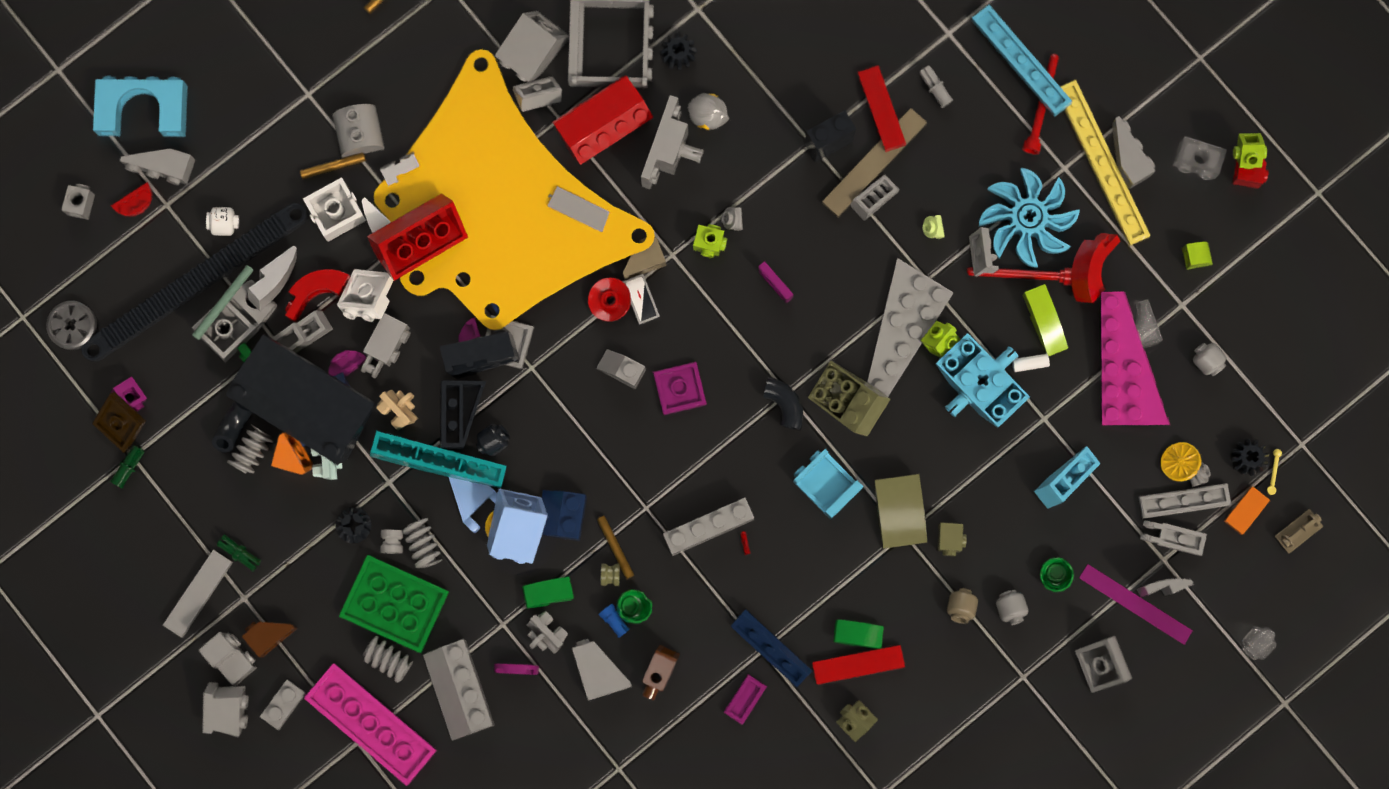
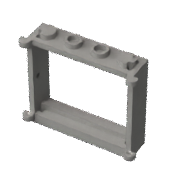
[568,0,653,88]

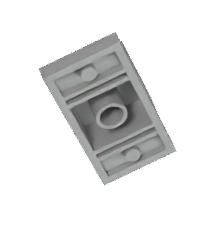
[641,95,704,189]

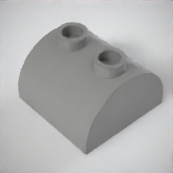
[333,104,385,158]
[1075,636,1132,693]

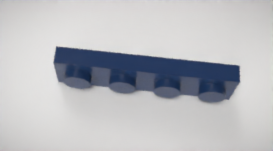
[731,610,812,687]

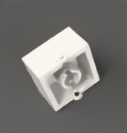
[303,178,366,241]

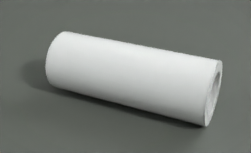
[1012,354,1050,372]

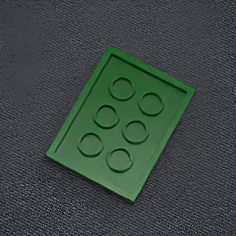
[339,555,449,653]

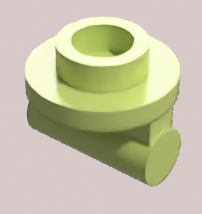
[923,215,945,239]

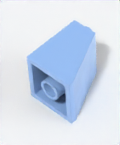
[487,488,548,564]

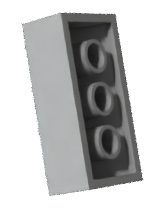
[423,639,495,741]

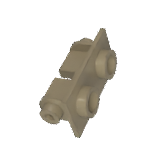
[1275,509,1324,554]

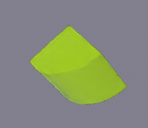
[1182,242,1213,270]

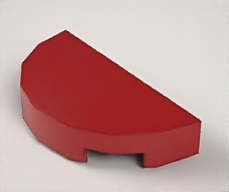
[111,182,152,216]

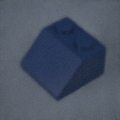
[542,490,587,541]

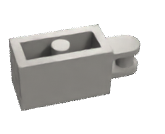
[361,313,410,378]

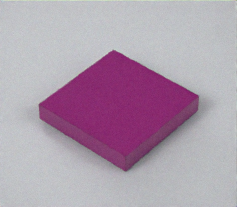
[653,362,707,415]

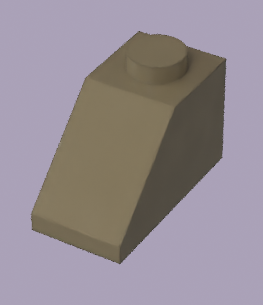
[623,237,666,280]

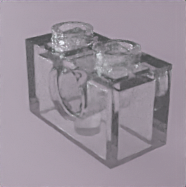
[1173,136,1227,180]

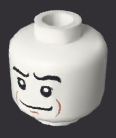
[206,207,239,236]

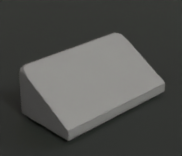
[513,76,562,111]

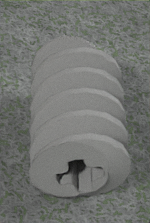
[227,425,274,474]
[402,518,443,568]
[363,636,413,683]

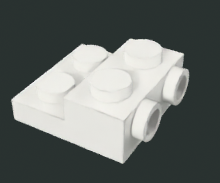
[337,269,394,322]

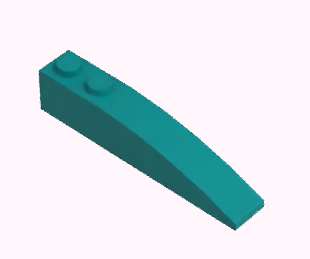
[370,431,507,488]

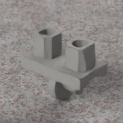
[527,611,568,654]

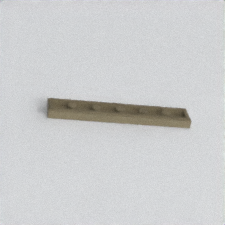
[822,108,927,217]

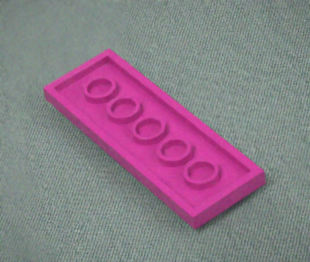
[304,663,437,786]

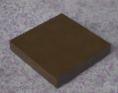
[92,392,146,453]

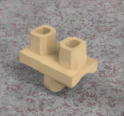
[376,390,418,430]

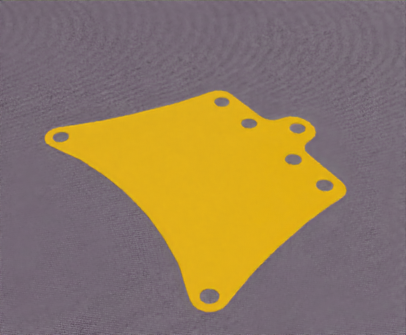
[374,50,655,330]

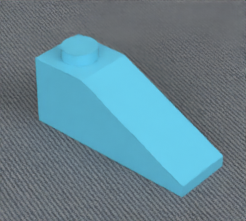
[1034,446,1101,509]

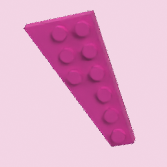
[1101,291,1170,425]

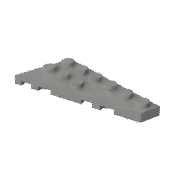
[867,258,954,397]

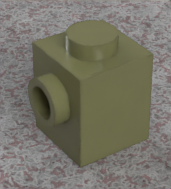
[937,523,967,556]

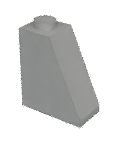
[572,639,632,700]

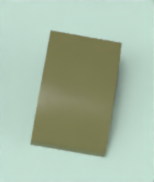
[873,474,927,549]

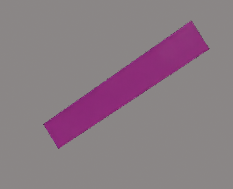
[1079,564,1193,645]

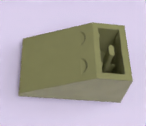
[808,361,890,436]

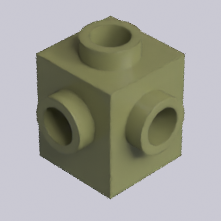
[836,700,878,742]

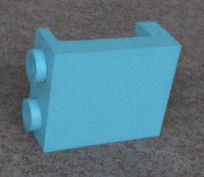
[793,449,863,520]

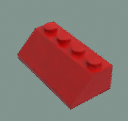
[552,75,654,165]
[367,193,468,281]

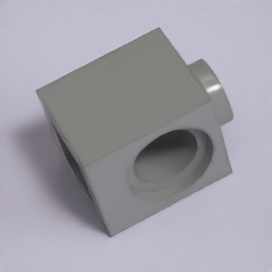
[62,184,95,220]

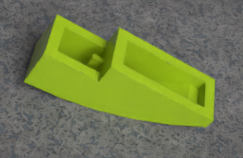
[1022,284,1068,357]

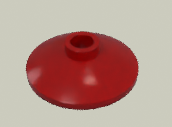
[588,278,631,322]

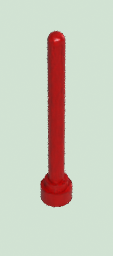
[1022,54,1059,154]
[967,267,1072,286]

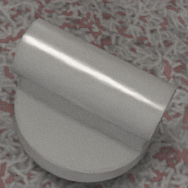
[721,207,743,231]
[1190,462,1210,487]

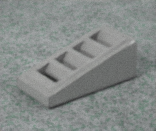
[851,174,899,221]

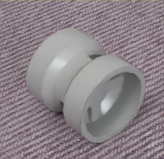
[380,530,403,554]

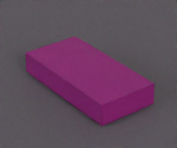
[758,261,793,303]
[724,675,767,725]

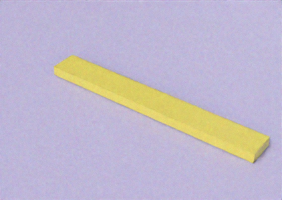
[1060,80,1150,246]

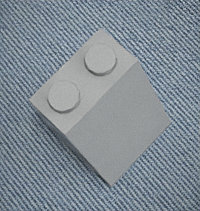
[495,11,570,82]

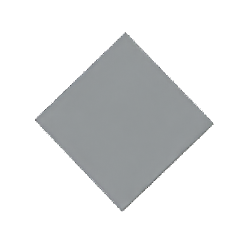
[485,315,534,369]

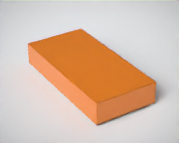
[1224,486,1270,535]

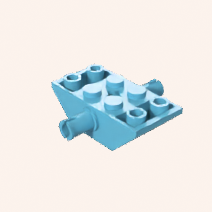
[936,333,1030,428]

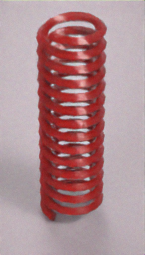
[740,532,750,555]

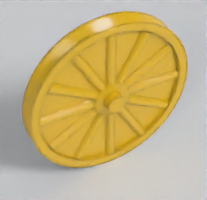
[1161,442,1201,481]

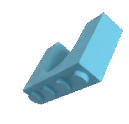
[93,76,187,137]

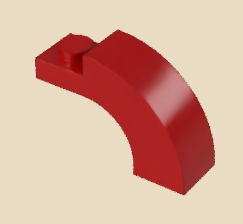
[1071,233,1121,303]
[285,269,350,323]

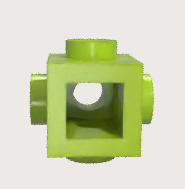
[1233,133,1267,169]
[693,224,727,258]
[921,320,961,358]

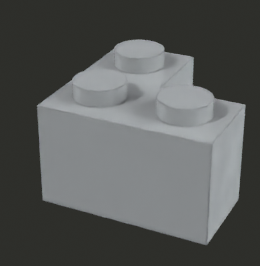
[199,632,257,686]

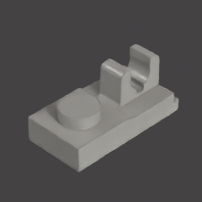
[969,227,999,277]

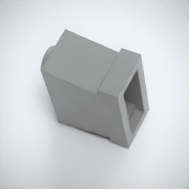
[203,682,248,737]

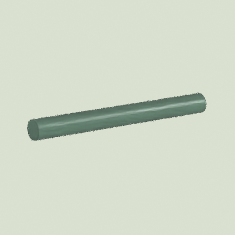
[192,265,254,340]

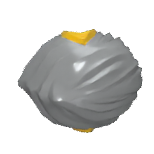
[687,93,729,131]

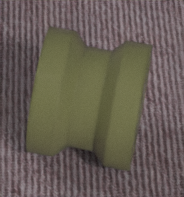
[601,564,620,586]

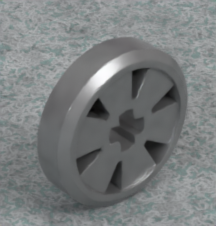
[46,301,97,350]

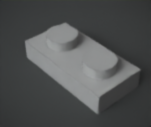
[260,680,306,730]

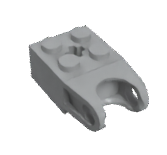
[192,280,277,363]

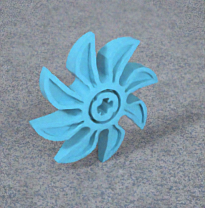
[979,168,1080,268]

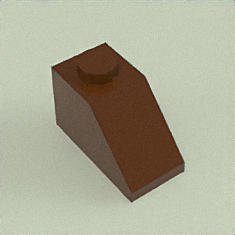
[242,622,297,658]

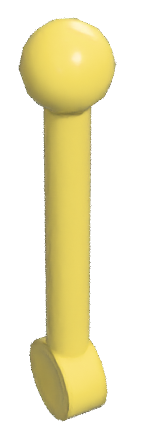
[1267,449,1282,495]

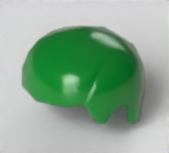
[1040,557,1074,592]
[617,589,652,624]

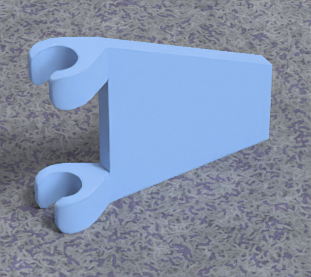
[449,477,497,533]

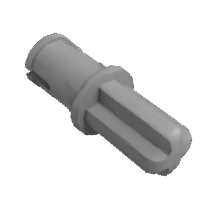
[919,66,953,108]

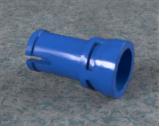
[598,604,630,638]

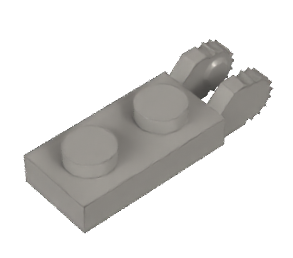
[1140,521,1207,556]

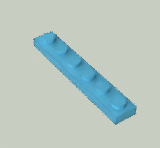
[972,5,1072,117]

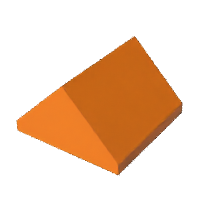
[271,433,314,475]

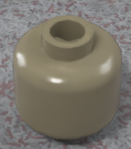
[947,588,978,624]

